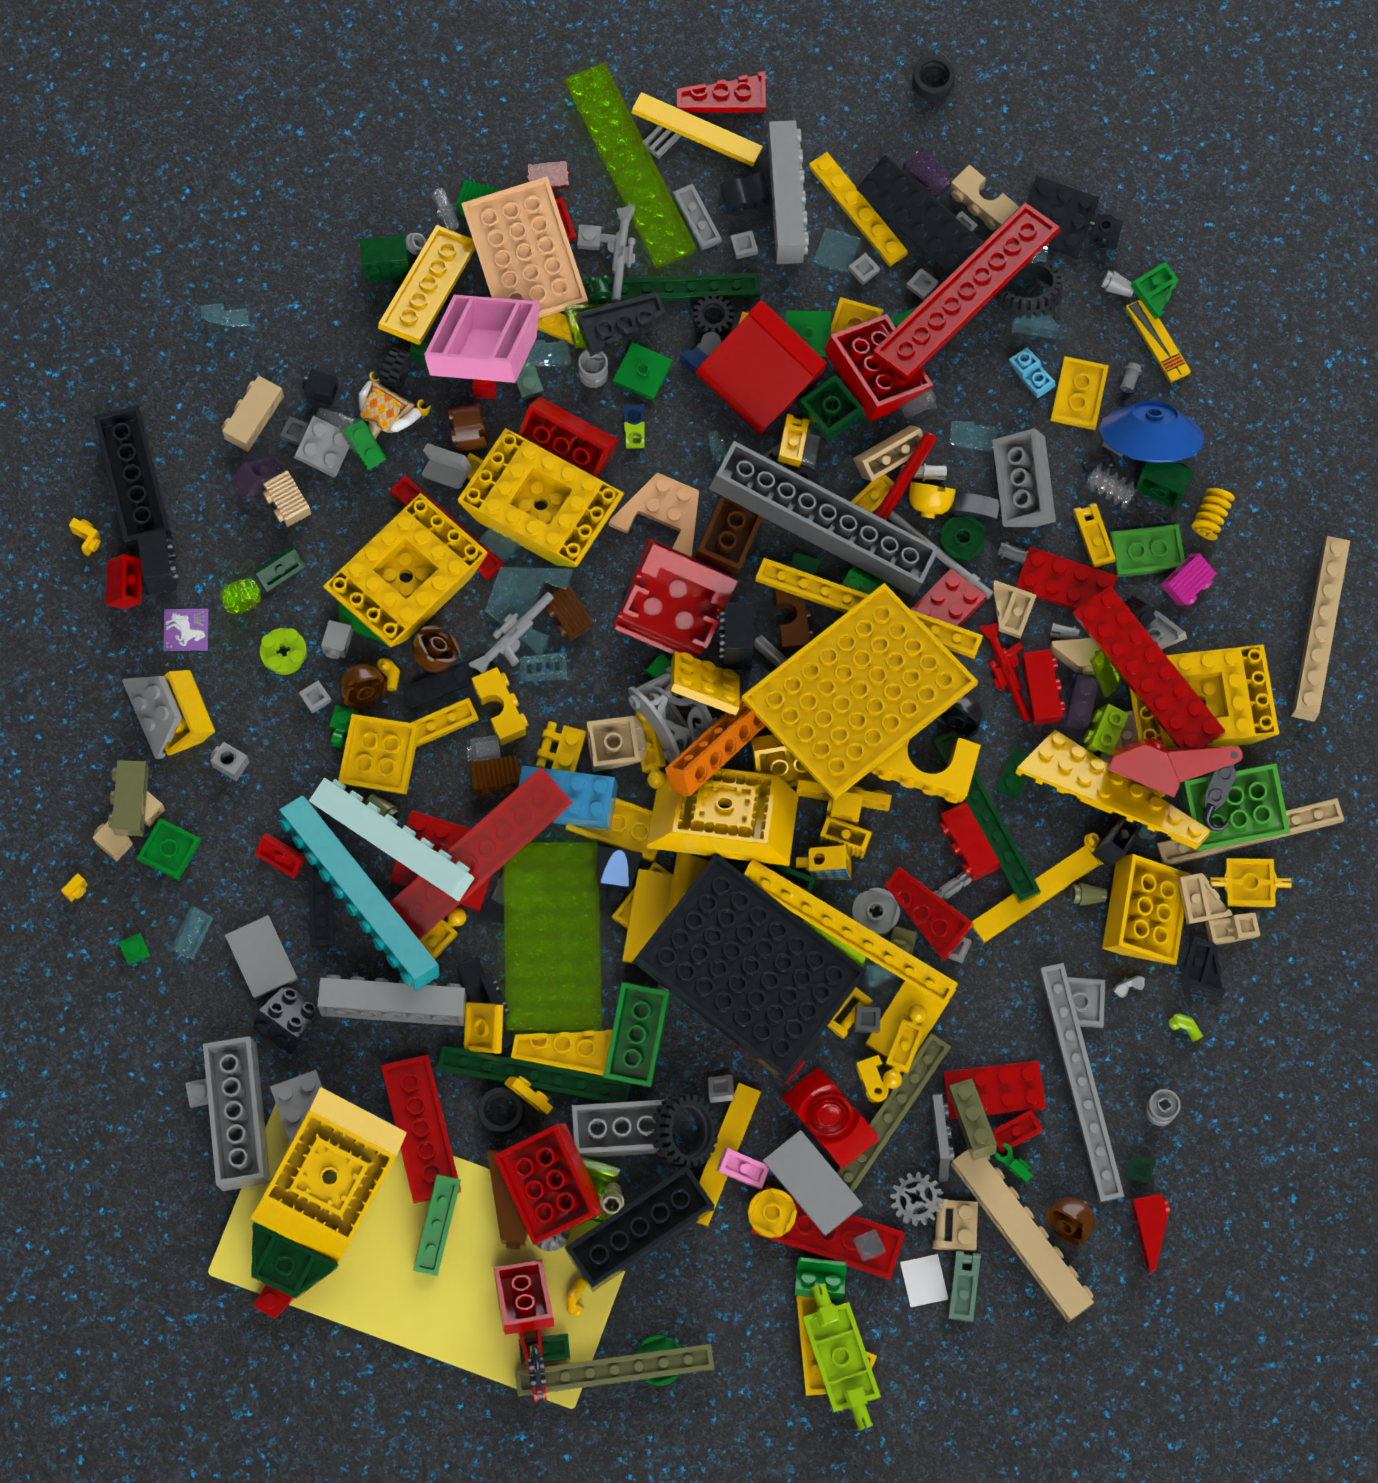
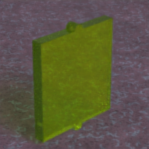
[1090,649,1121,697]

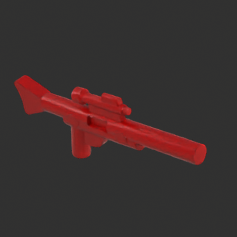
[979,623,1031,722]

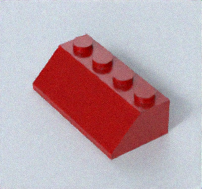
[518,397,619,478]

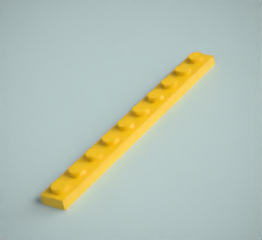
[756,558,983,659]
[744,859,958,1005]

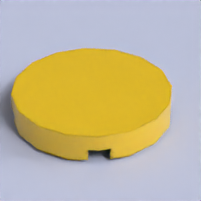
[748,1188,797,1238]

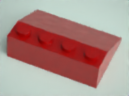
[824,314,933,422]
[390,810,493,911]
[493,1123,606,1245]

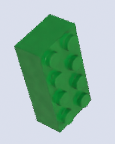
[603,982,671,1087]

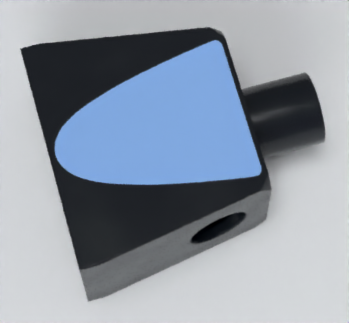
[597,846,642,904]

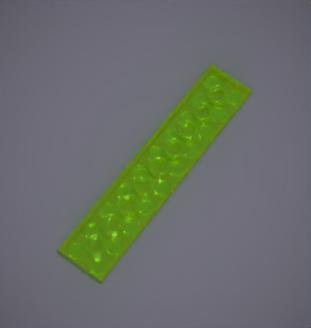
[564,63,697,269]

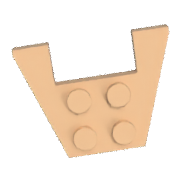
[609,473,699,557]

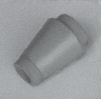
[1100,270,1134,297]

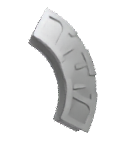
[628,666,718,763]

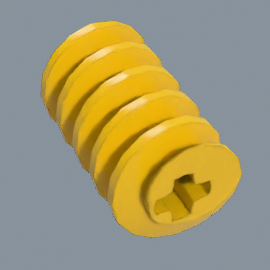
[1191,488,1235,540]

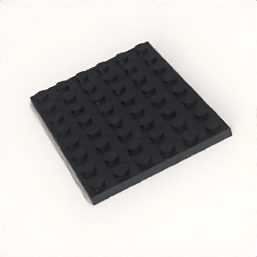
[632,853,867,1082]

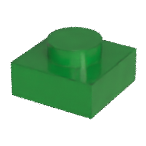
[118,933,150,966]

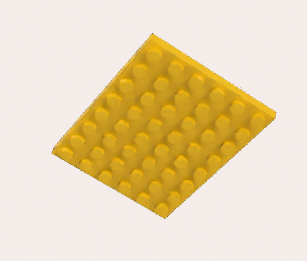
[742,583,978,800]

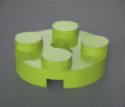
[260,628,307,675]

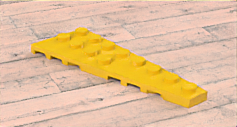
[1016,730,1211,849]

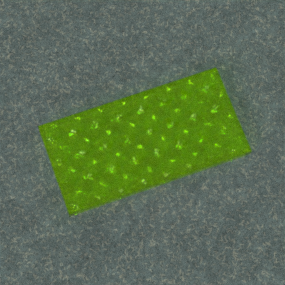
[503,842,602,1031]

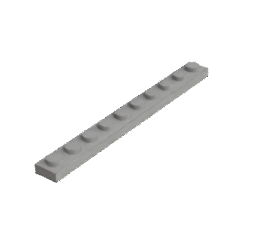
[1039,963,1124,1203]

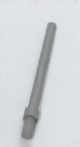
[888,511,994,599]

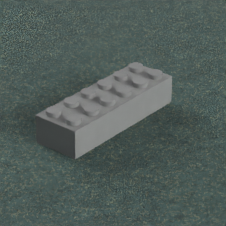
[768,120,809,264]
[317,975,467,1026]
[203,1036,270,1191]

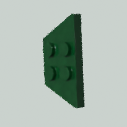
[251,1222,339,1299]

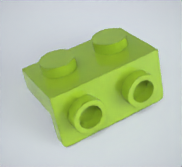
[1083,704,1128,755]

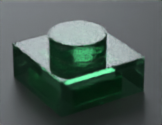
[1125,1153,1156,1186]

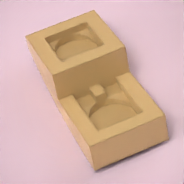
[1205,913,1260,945]

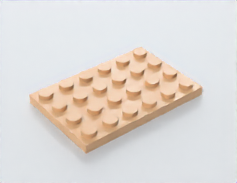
[461,176,588,319]

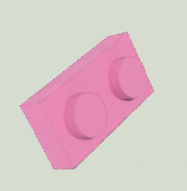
[716,1148,769,1189]

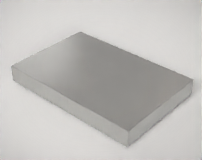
[225,915,298,1000]

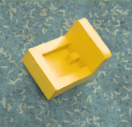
[69,518,101,556]

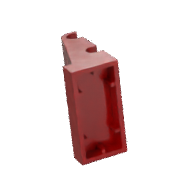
[695,300,827,437]
[614,538,738,660]

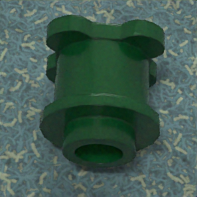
[587,275,612,305]

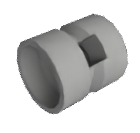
[578,350,608,388]
[1145,1089,1181,1126]

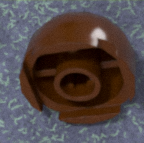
[412,625,460,673]
[339,664,387,710]
[1045,1197,1096,1246]

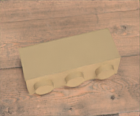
[222,375,284,452]
[853,425,923,481]

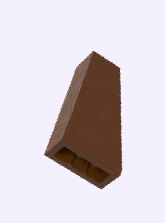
[487,1150,528,1250]

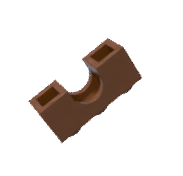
[774,588,814,654]

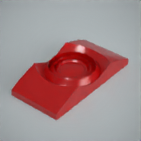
[781,1067,880,1170]

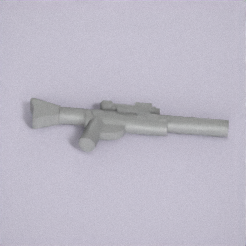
[600,204,635,303]
[469,592,554,674]

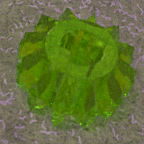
[220,578,261,614]

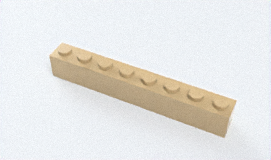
[1291,536,1350,721]
[951,1150,1094,1322]

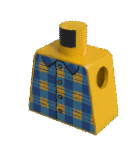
[796,845,851,880]

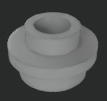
[405,233,426,255]

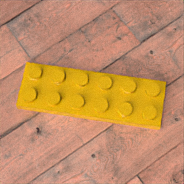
[379,225,476,345]

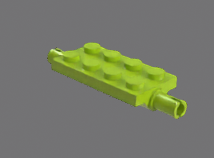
[802,1283,881,1431]

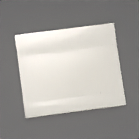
[900,1254,948,1307]

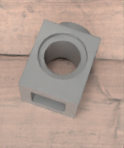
[321,620,353,659]
[210,742,249,781]

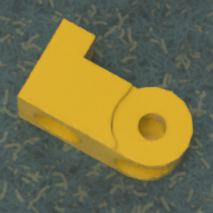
[855,1055,889,1104]

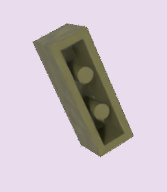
[108,760,149,836]
[949,1079,997,1161]

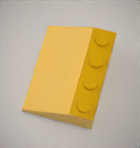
[1102,854,1190,965]

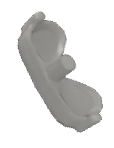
[1112,975,1145,998]

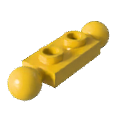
[635,710,666,789]
[399,908,467,973]
[883,1004,927,1089]

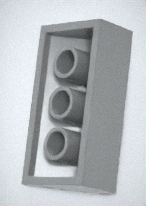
[992,428,1056,527]

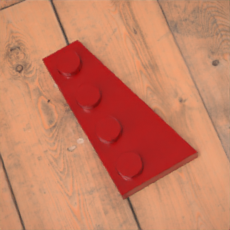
[885,867,974,962]

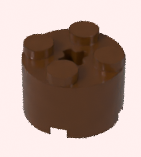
[448,402,489,452]

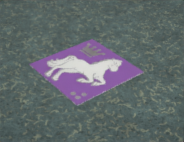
[163,609,208,651]

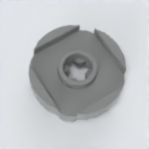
[852,888,900,936]

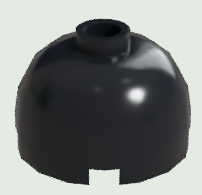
[936,694,983,738]

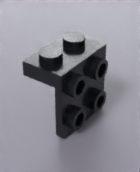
[253,985,321,1055]

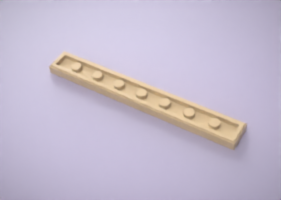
[1156,798,1344,866]

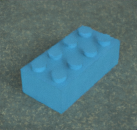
[518,766,618,830]

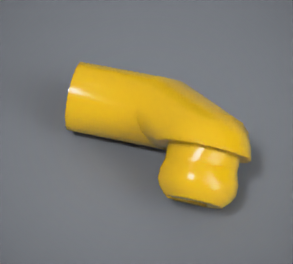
[377,658,400,692]
[1084,833,1104,865]
[566,1278,587,1317]

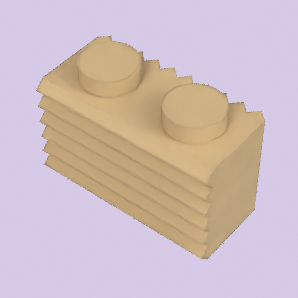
[262,470,311,527]

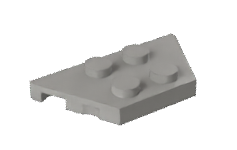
[122,676,182,759]

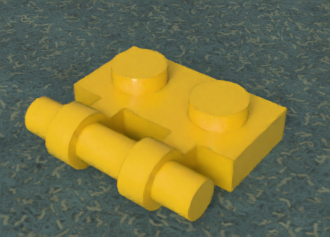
[536,721,587,772]

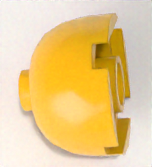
[909,482,956,519]

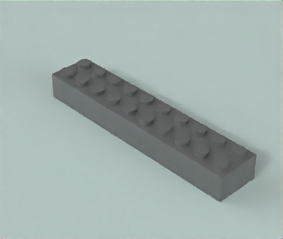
[709,441,939,596]

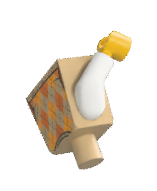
[359,372,431,440]

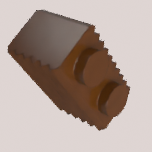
[544,585,594,641]
[470,755,520,797]

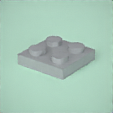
[293,416,350,478]

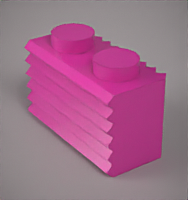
[1160,553,1216,606]

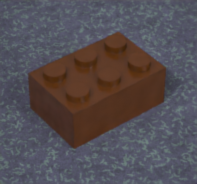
[694,495,762,577]

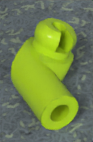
[1169,1013,1203,1042]

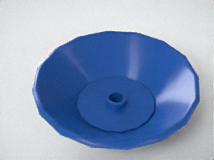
[1099,400,1205,463]

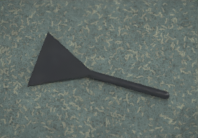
[477,863,512,925]

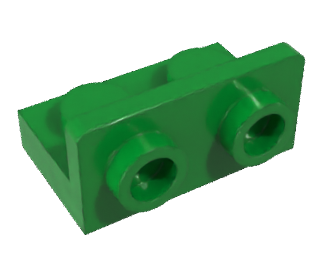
[795,1257,847,1301]

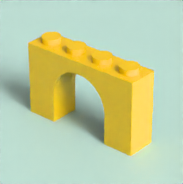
[872,738,981,803]

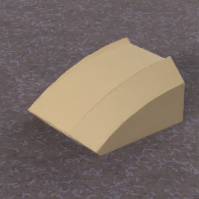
[586,716,648,772]

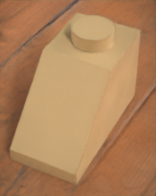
[1050,638,1102,675]

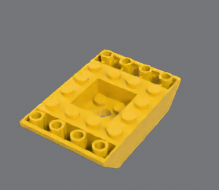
[458,428,624,567]
[323,493,488,648]
[1129,645,1279,749]
[647,768,799,866]
[250,1087,407,1263]

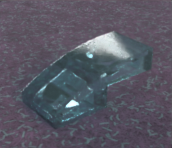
[201,303,250,326]
[526,340,571,367]
[950,421,998,451]

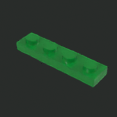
[413,1174,461,1276]

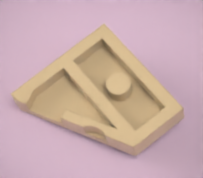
[993,580,1036,639]
[1177,873,1233,924]

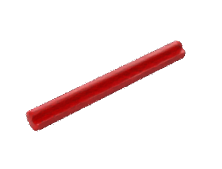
[874,432,937,521]

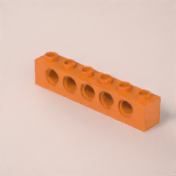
[665,698,766,796]

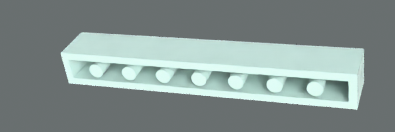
[309,777,475,901]

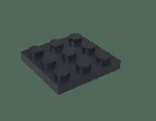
[1026,176,1100,259]

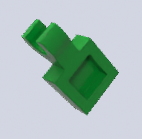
[329,705,359,749]
[993,1143,1033,1182]

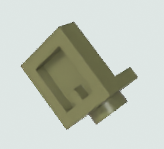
[890,927,917,955]

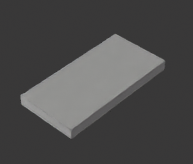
[763,1130,863,1236]

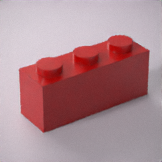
[1021,649,1065,726]
[938,802,999,881]

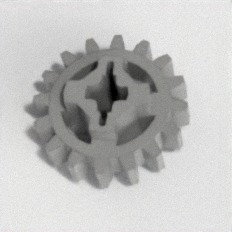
[890,1172,944,1226]

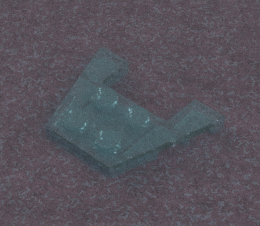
[485,567,574,655]

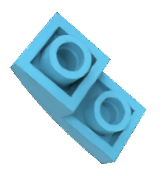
[1009,347,1055,398]

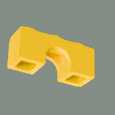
[472,667,529,746]

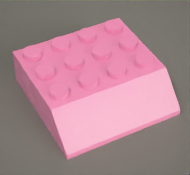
[424,295,540,383]

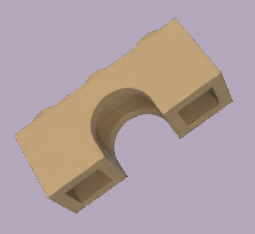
[950,164,1019,231]
[93,791,165,862]

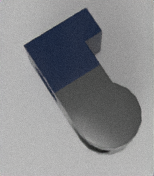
[680,332,721,376]

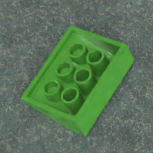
[1180,764,1290,851]

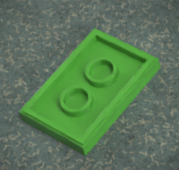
[1110,524,1185,577]

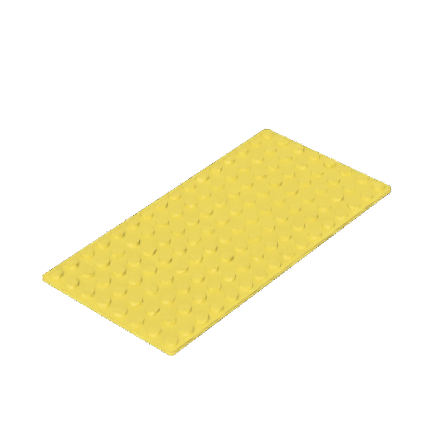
[208,1103,626,1409]

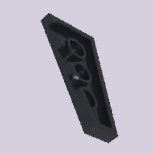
[574,292,666,357]

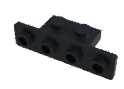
[457,959,514,1050]

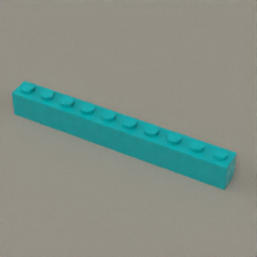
[279,795,439,991]

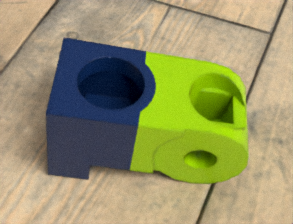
[624,404,644,449]

